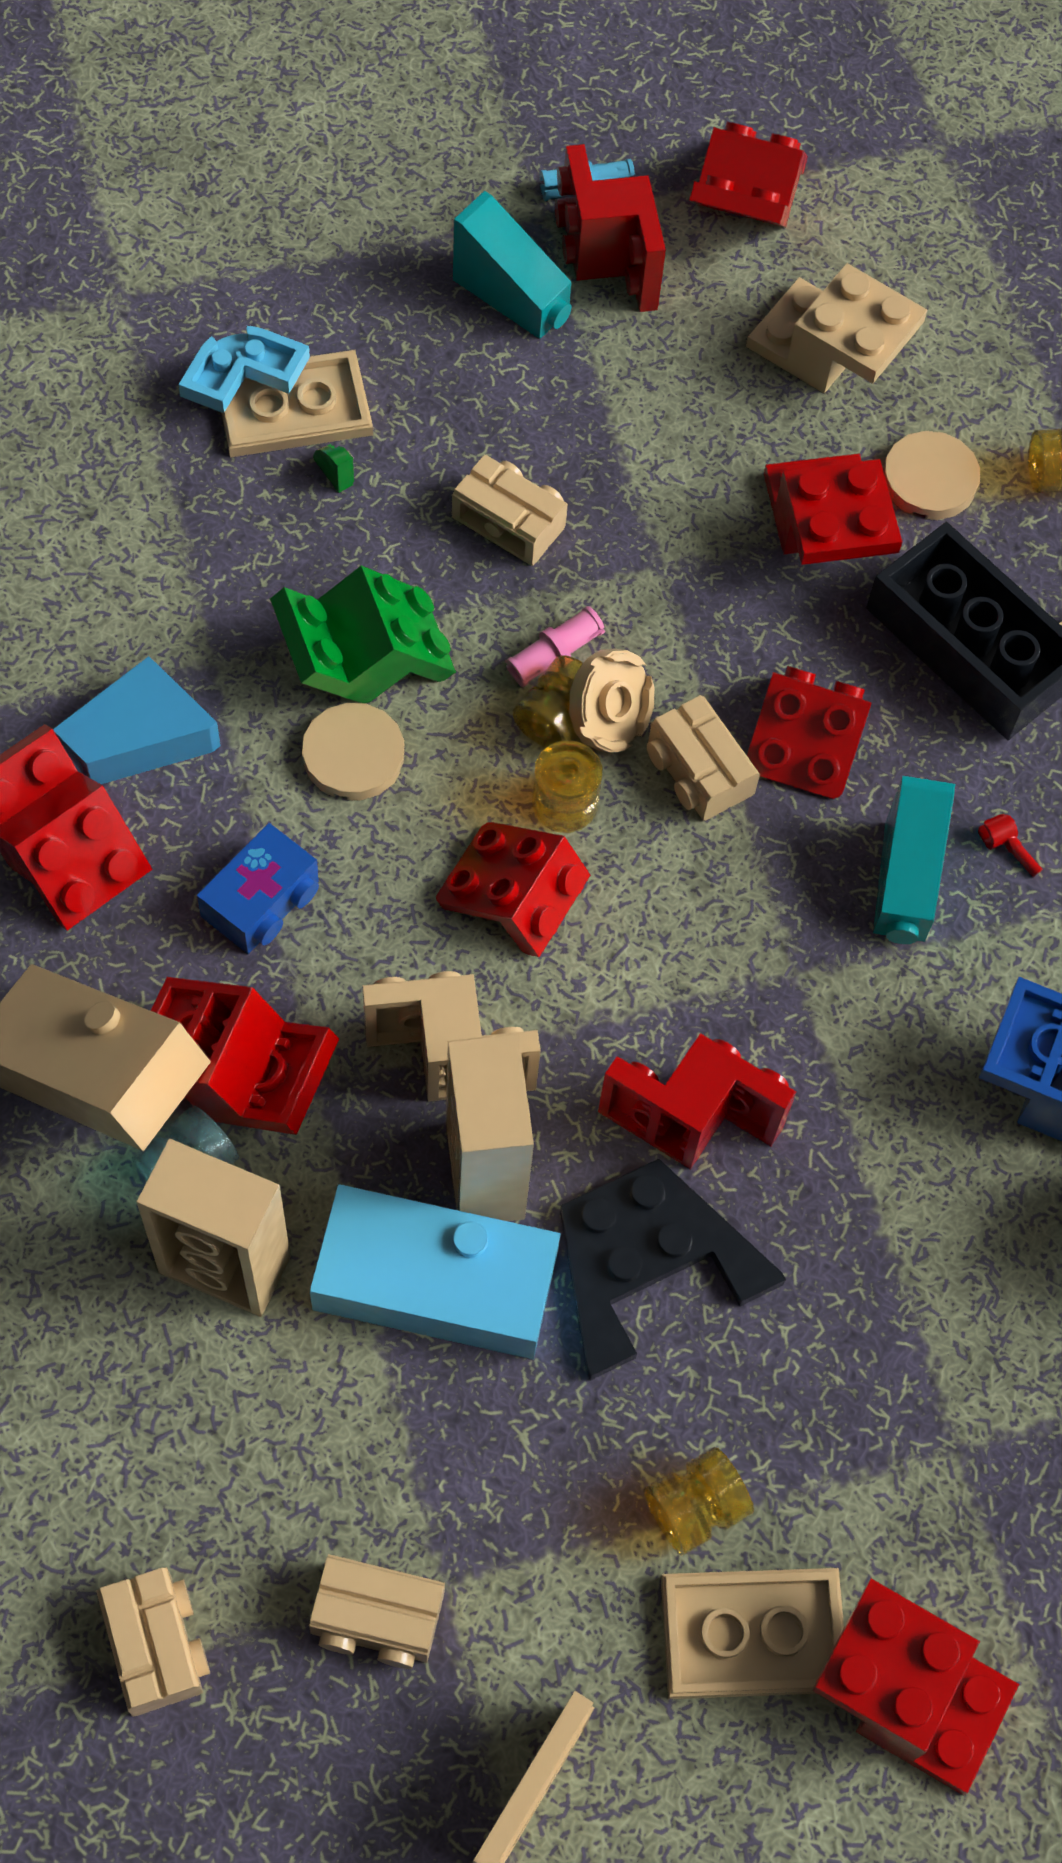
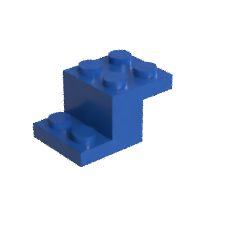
[979,977,1062,1141]

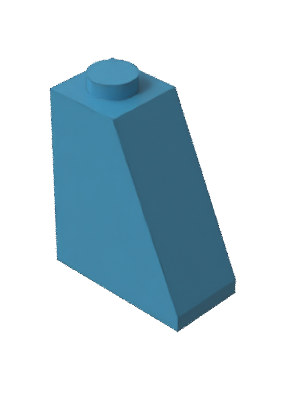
[53,656,221,784]

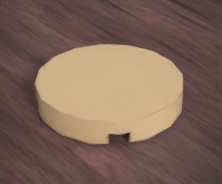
[883,431,980,520]
[569,649,655,753]
[302,703,405,801]

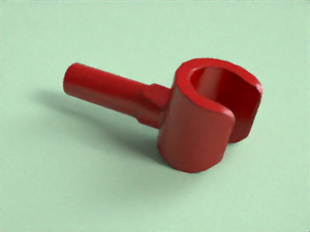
[978,814,1043,878]

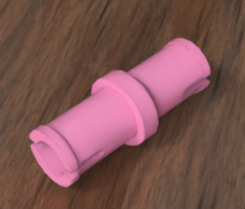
[505,606,605,687]

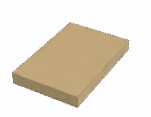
[221,350,373,457]
[661,1568,844,1699]
[473,1691,594,1863]

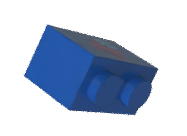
[197,823,319,954]

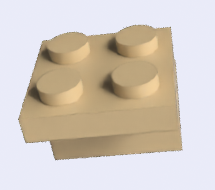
[746,263,927,393]
[363,971,541,1102]

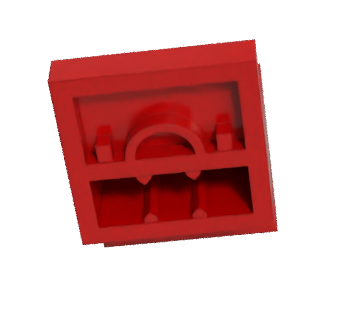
[689,121,808,228]
[555,144,666,312]
[764,453,902,565]
[0,724,153,931]
[150,977,339,1135]
[598,1033,796,1170]
[812,1578,1020,1796]

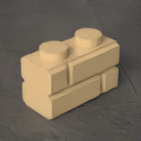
[452,454,568,566]
[647,695,760,821]
[309,1554,445,1669]
[96,1567,210,1717]

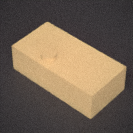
[0,964,211,1151]
[446,1033,534,1221]
[137,1138,291,1317]

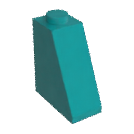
[453,190,572,339]
[873,776,955,944]

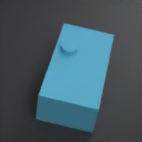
[310,1184,561,1360]

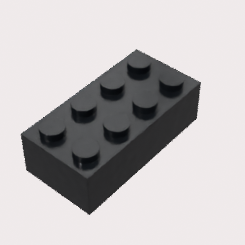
[866,521,1062,741]

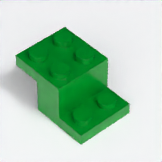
[270,565,456,704]

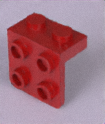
[747,666,872,799]
[436,822,591,957]

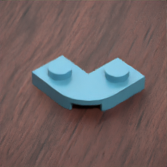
[178,326,310,413]

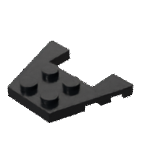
[560,1159,786,1381]

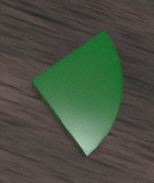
[313,444,354,493]

